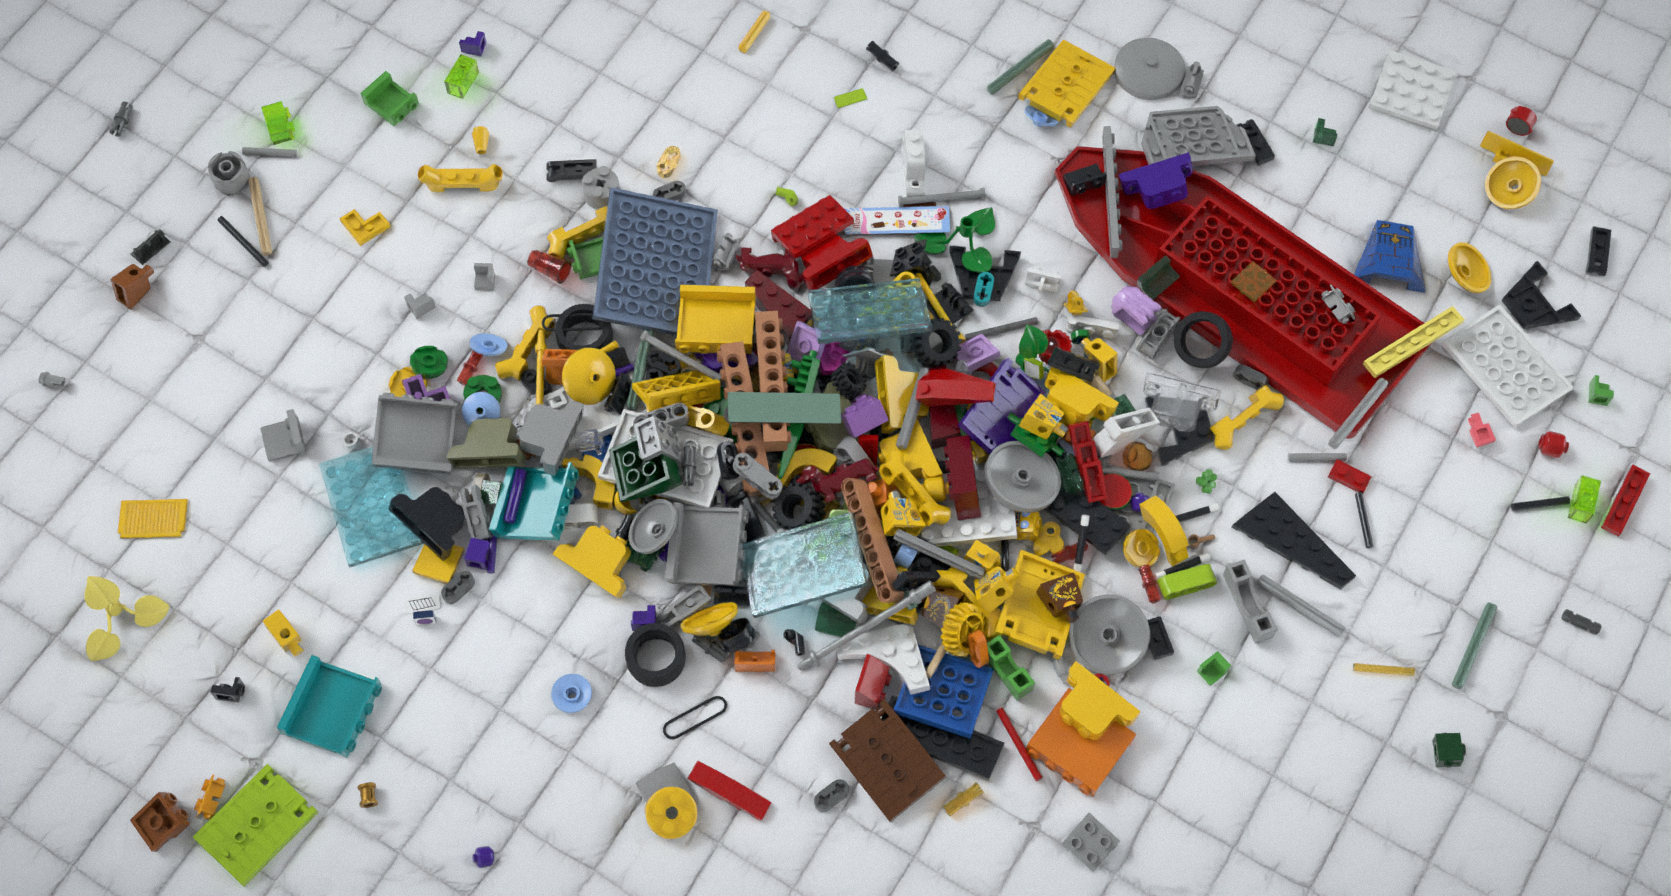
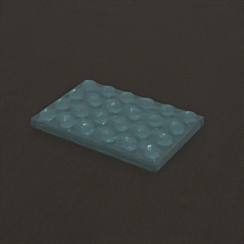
[808,278,932,344]
[319,447,424,568]
[742,512,867,618]

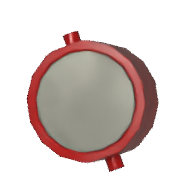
[1506,106,1537,136]

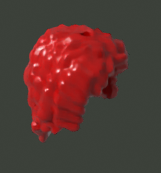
[1039,330,1073,365]

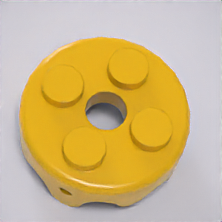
[644,786,698,839]

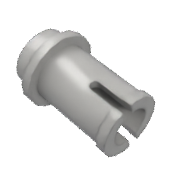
[38,371,66,389]

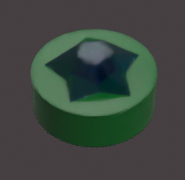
[1071,329,1090,344]

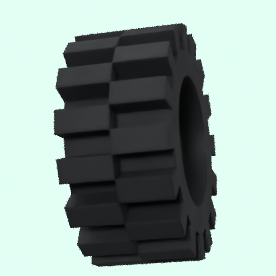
[831,362,867,400]

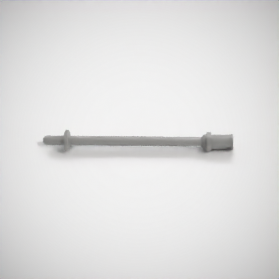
[797,580,936,670]

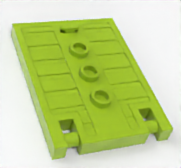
[193,764,319,887]

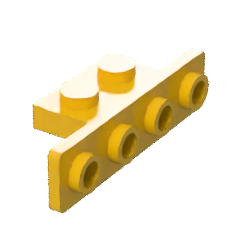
[1480,131,1554,176]

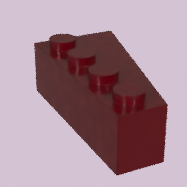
[745,270,814,345]
[928,365,961,450]
[944,435,981,521]

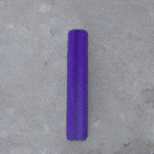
[504,469,527,524]

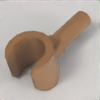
[1188,534,1215,549]

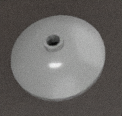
[629,499,677,554]

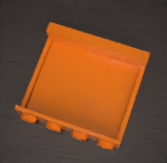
[1026,688,1136,797]

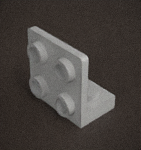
[260,409,306,462]
[634,416,681,462]

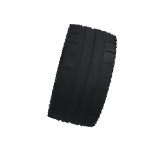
[555,303,613,350]
[1174,311,1233,368]
[625,623,686,687]

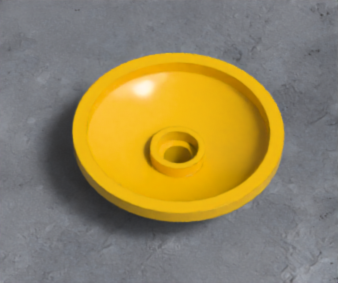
[1485,157,1541,210]
[1447,242,1491,294]
[562,348,616,405]
[681,602,738,636]

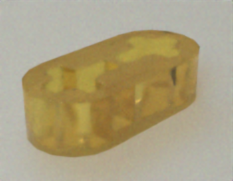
[656,146,681,178]

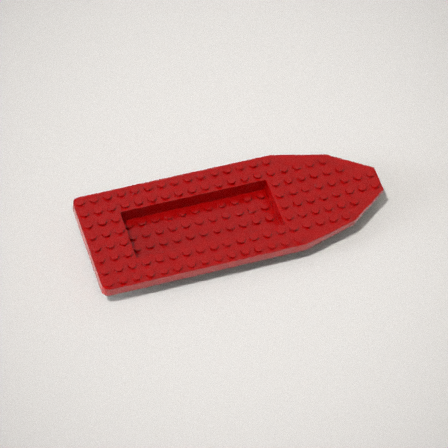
[1055,146,1432,439]

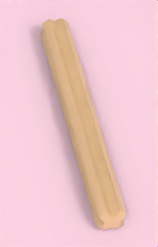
[248,177,272,256]

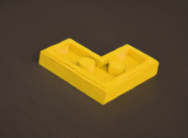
[339,209,391,246]

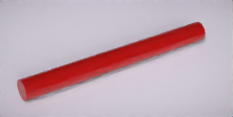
[996,708,1043,782]

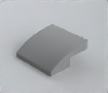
[636,762,694,814]

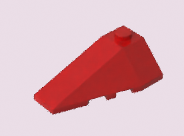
[915,369,996,407]

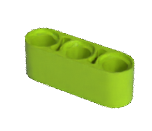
[1157,564,1217,600]

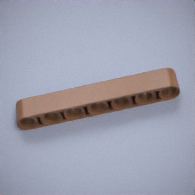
[841,478,904,603]

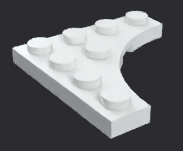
[834,623,930,695]

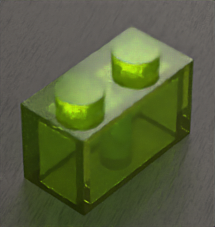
[444,54,479,99]
[261,101,296,145]
[1567,475,1601,524]

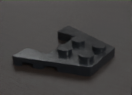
[949,246,1021,301]
[1502,261,1581,329]
[1145,396,1214,466]

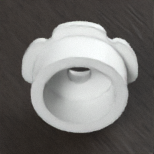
[342,432,361,451]

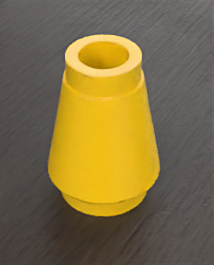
[471,126,489,154]

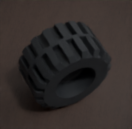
[910,318,962,368]
[772,483,826,535]

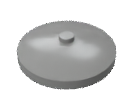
[1114,38,1185,100]
[984,441,1061,513]
[1069,594,1150,675]

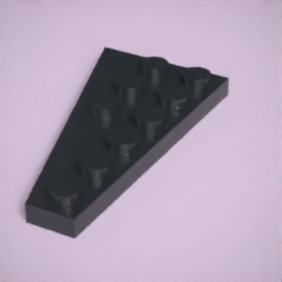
[1231,492,1356,590]

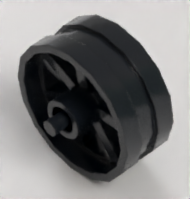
[718,618,756,652]

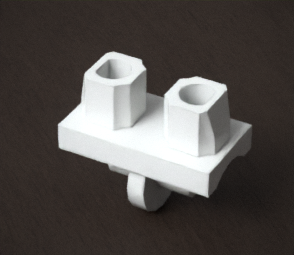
[1025,265,1061,294]

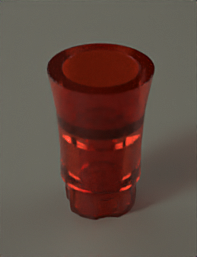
[527,250,571,284]

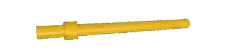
[535,330,547,405]

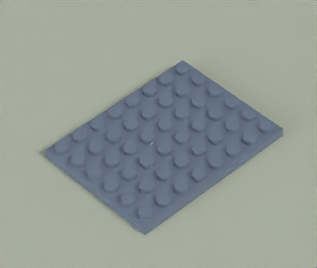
[592,187,718,336]

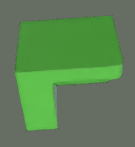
[1588,375,1614,406]
[1197,651,1231,686]

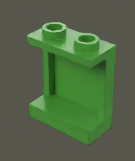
[360,71,419,126]
[567,237,603,280]

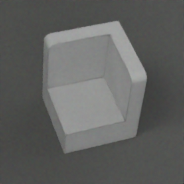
[474,263,495,291]
[404,293,436,319]

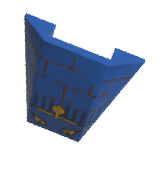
[1354,220,1426,293]

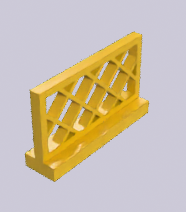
[632,370,720,412]

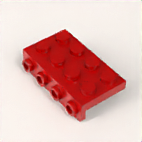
[771,195,854,259]

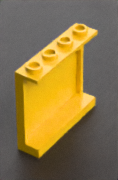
[675,285,756,354]

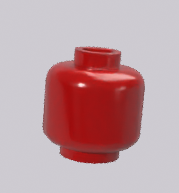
[1538,431,1569,458]

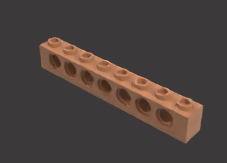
[755,311,791,452]
[716,341,773,497]

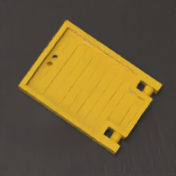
[1018,39,1116,128]
[994,550,1085,660]

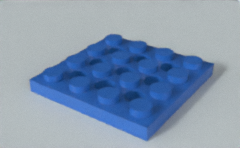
[894,644,994,739]

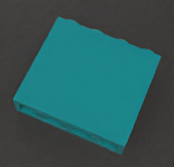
[489,462,579,541]
[277,655,382,757]

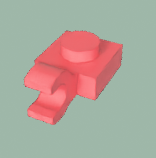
[1468,413,1496,448]

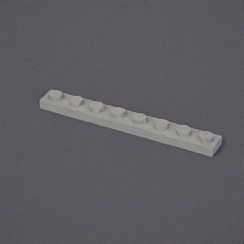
[1102,126,1122,258]

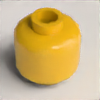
[921,477,949,503]

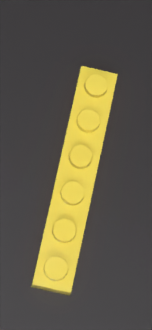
[1363,306,1465,378]

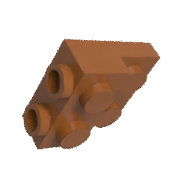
[130,792,190,852]

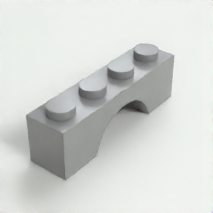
[1223,559,1278,644]

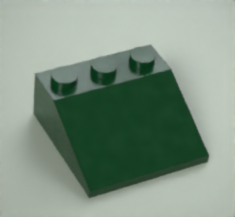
[609,437,682,502]

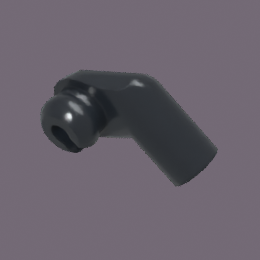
[783,629,805,656]

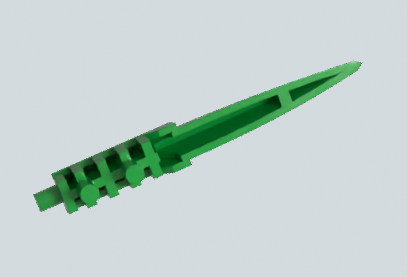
[778,350,820,479]

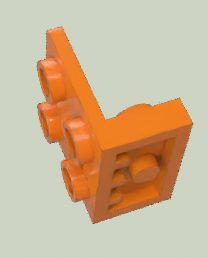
[542,349,577,385]

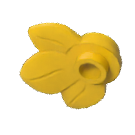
[1030,522,1064,557]

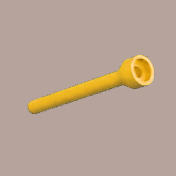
[915,273,966,344]

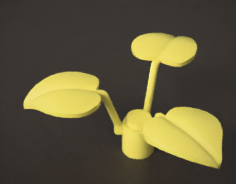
[84,576,169,661]

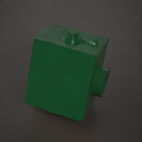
[1432,733,1466,768]

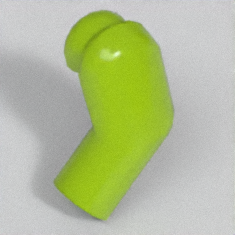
[775,187,798,206]

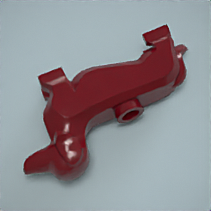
[735,247,806,290]
[795,458,880,503]

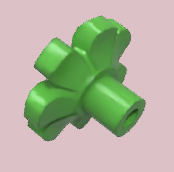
[1196,469,1217,494]

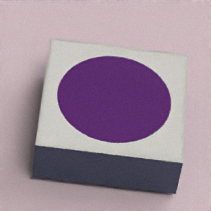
[413,610,436,626]

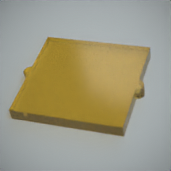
[1231,262,1276,302]

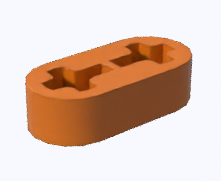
[968,630,989,668]

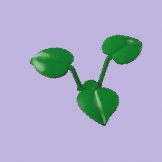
[914,207,995,273]
[1015,325,1081,379]

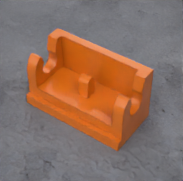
[734,650,775,672]

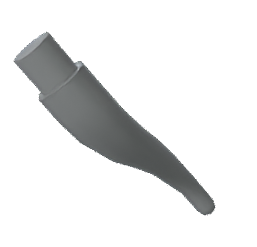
[1053,642,1068,684]

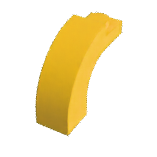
[774,449,838,492]
[562,454,616,510]
[1139,495,1189,566]

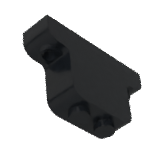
[388,487,465,561]

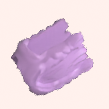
[1111,286,1161,336]

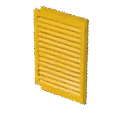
[118,499,188,538]

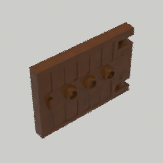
[829,699,946,823]

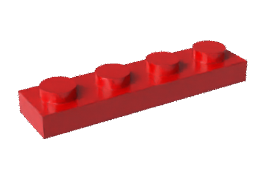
[1601,464,1651,537]

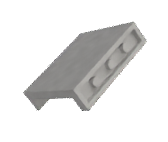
[371,393,457,474]
[665,502,749,587]

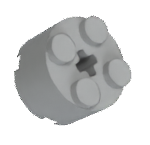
[208,151,250,195]
[582,166,620,209]

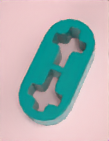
[974,272,994,307]

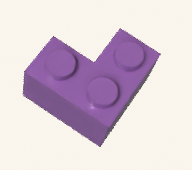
[402,374,450,401]
[841,394,888,437]

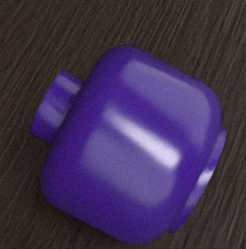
[1130,493,1149,513]
[472,846,494,868]

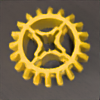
[940,602,986,657]

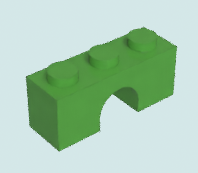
[987,635,1035,701]

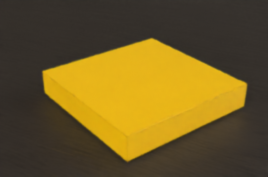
[412,544,465,584]

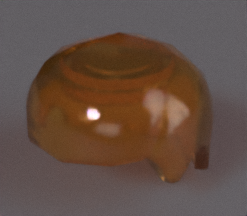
[1122,442,1153,471]

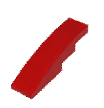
[1068,421,1108,503]
[687,761,772,821]

